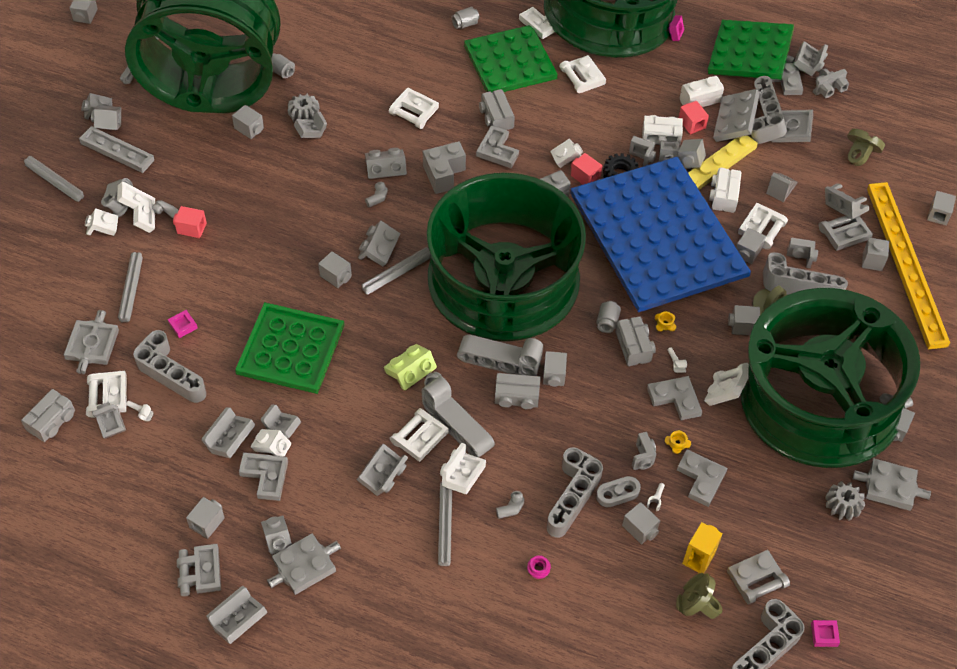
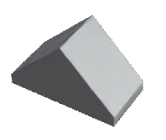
[766,172,798,202]

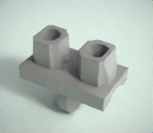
[813,68,849,98]

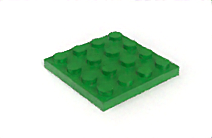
[708,20,794,80]
[464,25,558,92]
[235,302,344,394]

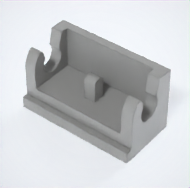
[825,183,869,219]

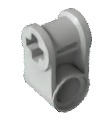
[101,178,133,217]

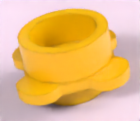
[655,311,676,332]
[665,430,691,454]

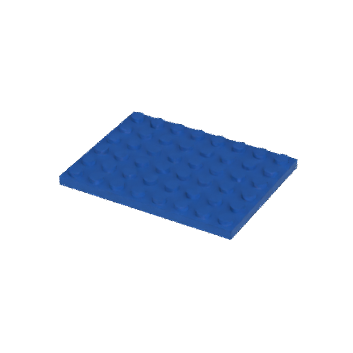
[570,157,751,312]

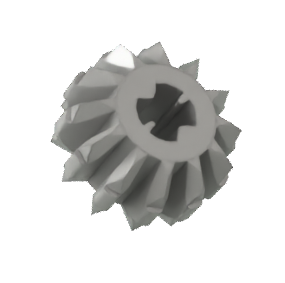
[288,93,320,122]
[825,481,865,521]

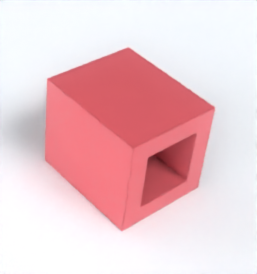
[679,101,709,135]
[571,153,602,185]
[173,206,207,238]

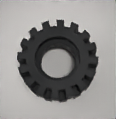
[603,153,639,179]

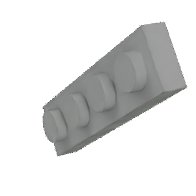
[79,126,155,173]

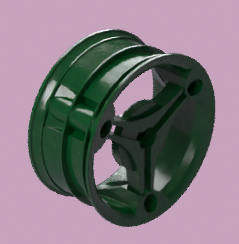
[125,0,281,113]
[544,0,677,58]
[427,173,586,341]
[740,288,920,468]

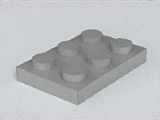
[713,89,760,142]

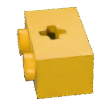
[682,522,723,573]

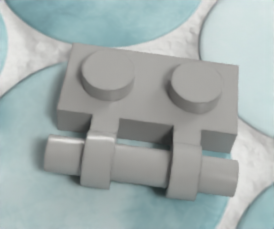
[177,544,221,596]

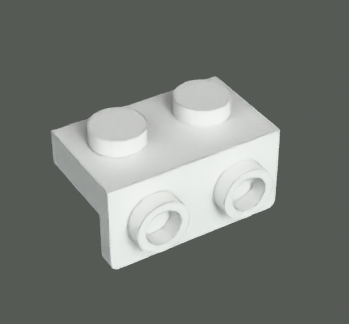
[440,443,486,495]

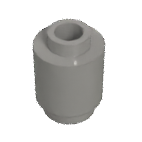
[451,7,479,29]
[271,53,295,79]
[596,301,621,333]

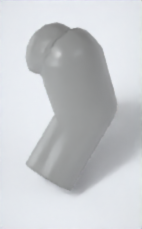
[152,200,179,218]

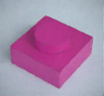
[668,15,685,41]
[168,310,198,338]
[811,620,840,647]

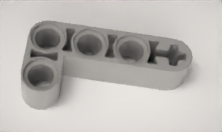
[750,76,787,144]
[763,252,848,295]
[133,330,207,403]
[457,335,543,376]
[422,376,495,458]
[547,447,603,538]
[732,599,805,669]

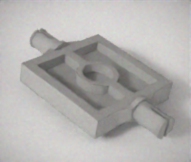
[64,310,119,374]
[852,458,931,511]
[267,533,341,595]

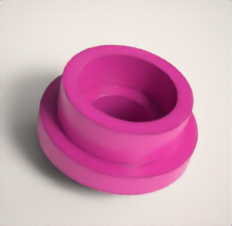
[527,556,551,579]

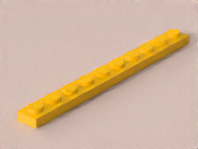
[867,182,950,349]

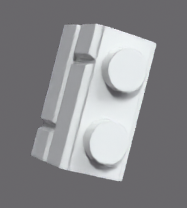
[680,76,724,107]
[642,115,683,145]
[709,168,742,213]

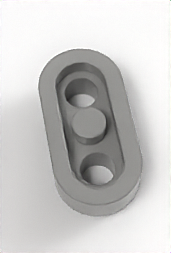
[596,476,641,507]

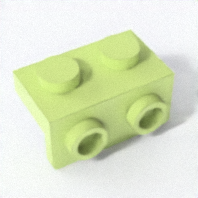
[384,344,437,390]

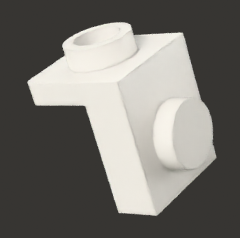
[550,138,583,168]
[85,208,118,236]
[251,429,291,457]

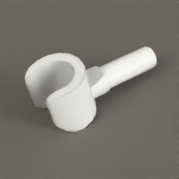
[668,348,687,373]
[126,401,153,422]
[647,483,665,511]

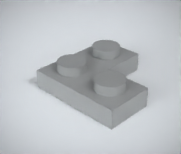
[771,63,803,95]
[476,125,519,168]
[647,376,702,420]
[677,449,728,507]
[239,452,288,501]

